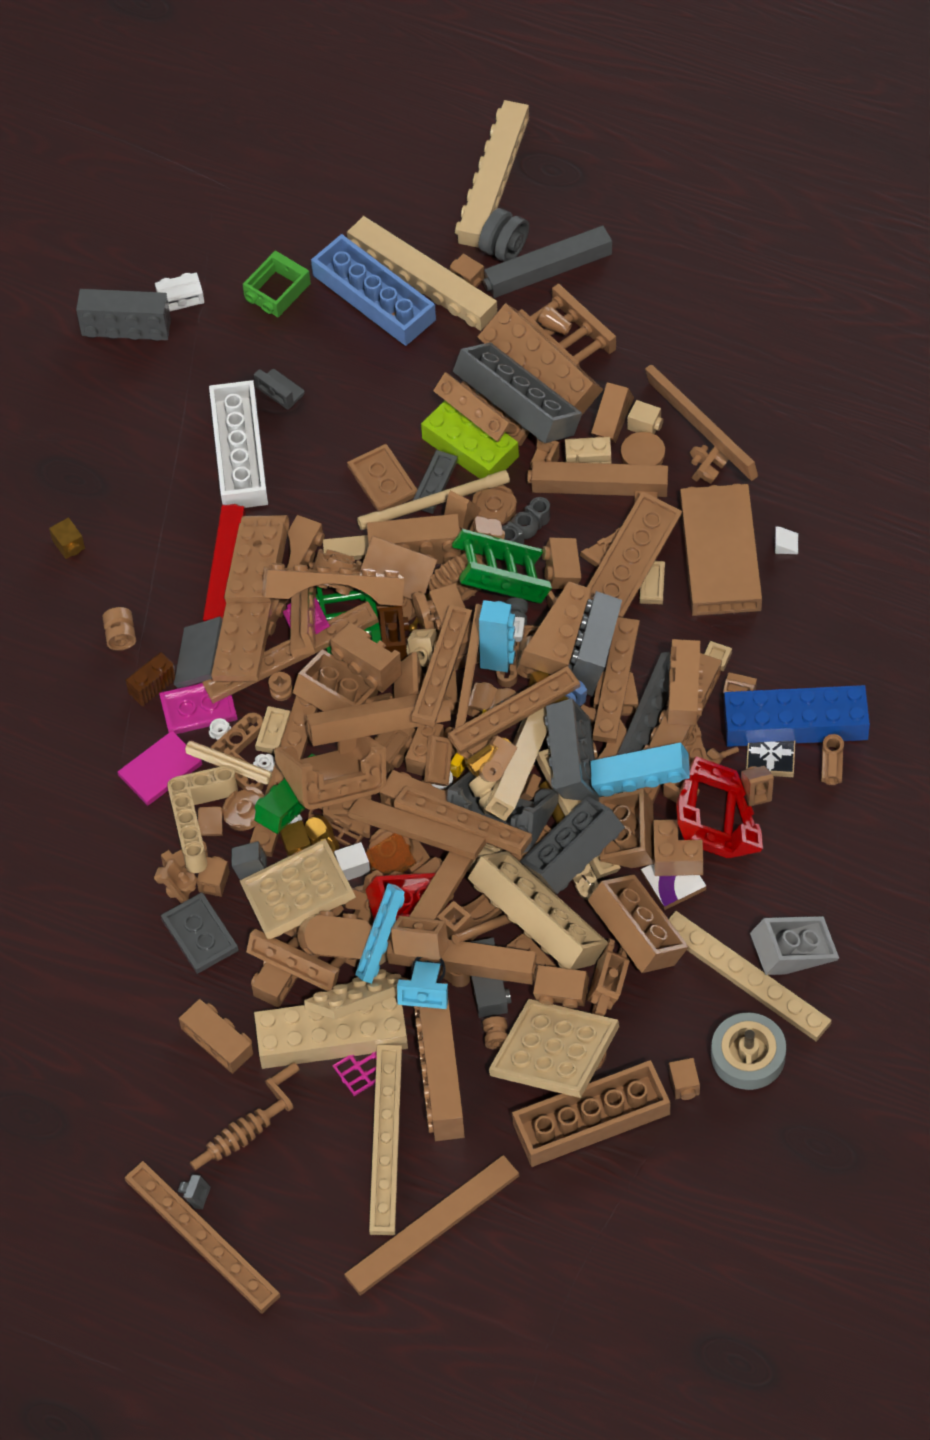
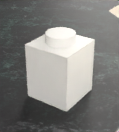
[334,842,370,880]

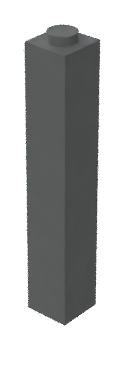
[482,226,612,298]

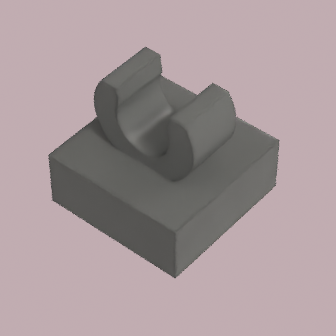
[178,1175,211,1210]

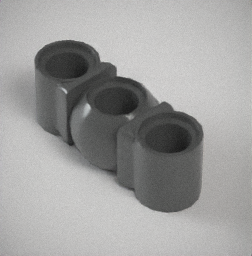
[502,497,550,544]

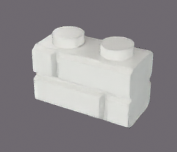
[155,272,204,311]

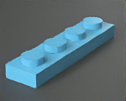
[355,883,405,984]

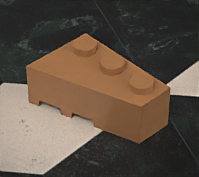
[331,622,402,693]
[668,639,703,726]

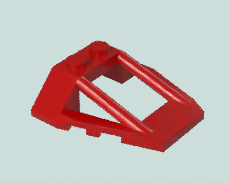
[676,756,763,858]

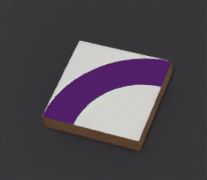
[641,864,706,910]

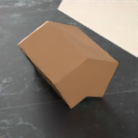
[723,672,757,693]

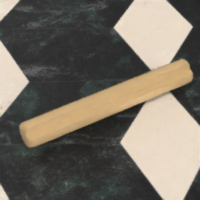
[185,741,272,784]

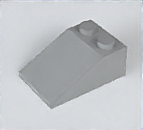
[750,916,839,975]

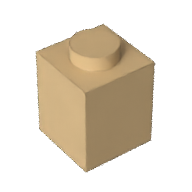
[628,400,663,434]

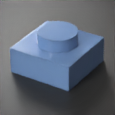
[565,680,587,706]

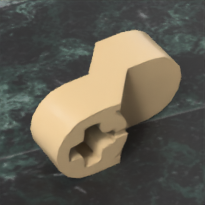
[571,863,599,900]

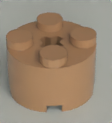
[313,549,362,595]

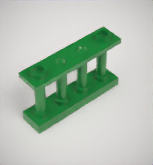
[452,529,552,603]
[316,586,382,661]

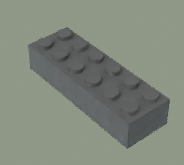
[453,342,582,443]

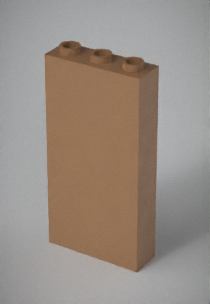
[680,484,762,616]

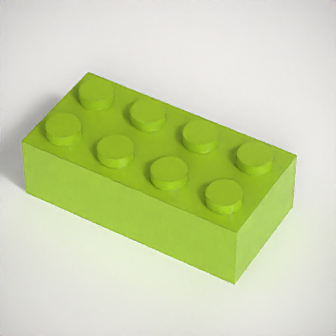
[421,401,519,479]

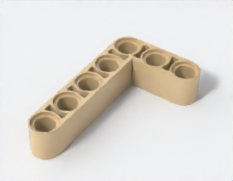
[168,766,238,873]

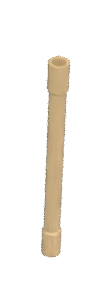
[357,470,510,530]

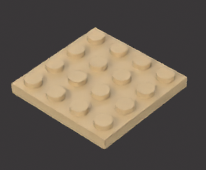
[240,839,356,939]
[489,999,619,1098]

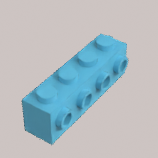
[479,600,515,672]
[591,742,690,797]

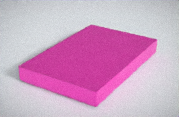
[159,683,238,734]
[118,731,202,806]

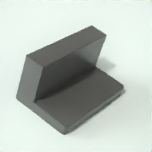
[254,369,305,410]

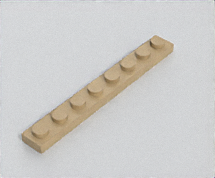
[668,911,832,1042]
[369,1045,402,1235]

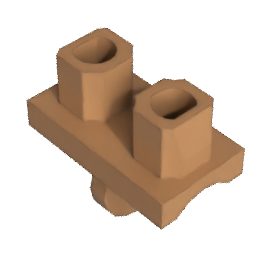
[690,445,729,484]
[154,859,197,904]

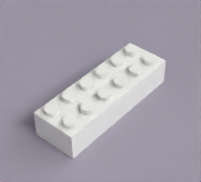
[209,380,268,508]

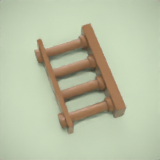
[519,284,616,366]
[433,372,530,446]
[246,929,359,991]

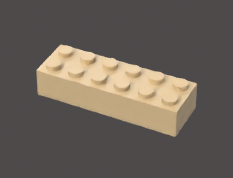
[468,851,608,970]
[254,995,408,1069]

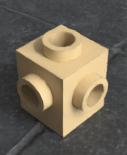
[407,629,438,666]

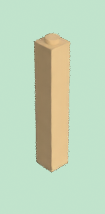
[485,707,548,821]

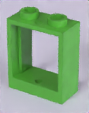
[243,250,311,317]

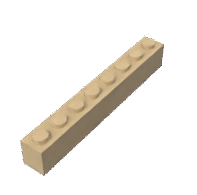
[455,100,529,248]
[347,216,497,331]

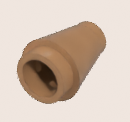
[538,307,572,335]

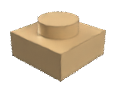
[705,641,732,671]

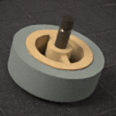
[711,1013,786,1090]

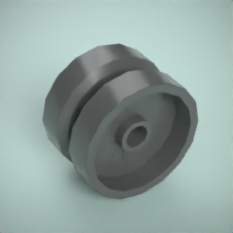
[478,208,529,262]

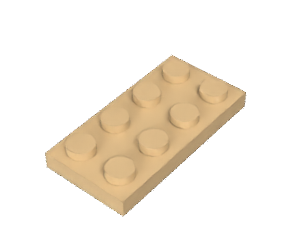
[304,969,411,1020]

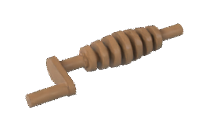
[190,1062,300,1171]

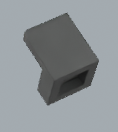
[232,841,267,880]

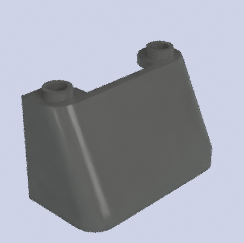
[447,771,559,853]

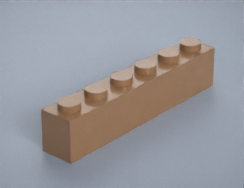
[644,653,722,750]

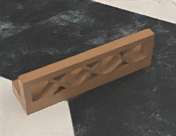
[290,586,316,657]

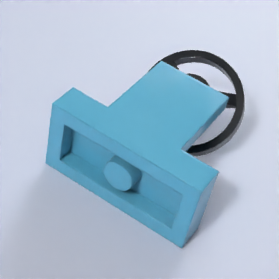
[397,957,448,1009]

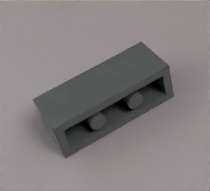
[470,938,511,1018]

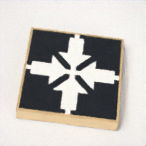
[746,741,795,777]

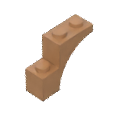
[437,894,502,941]

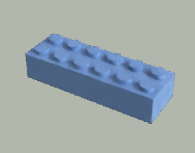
[311,234,436,346]

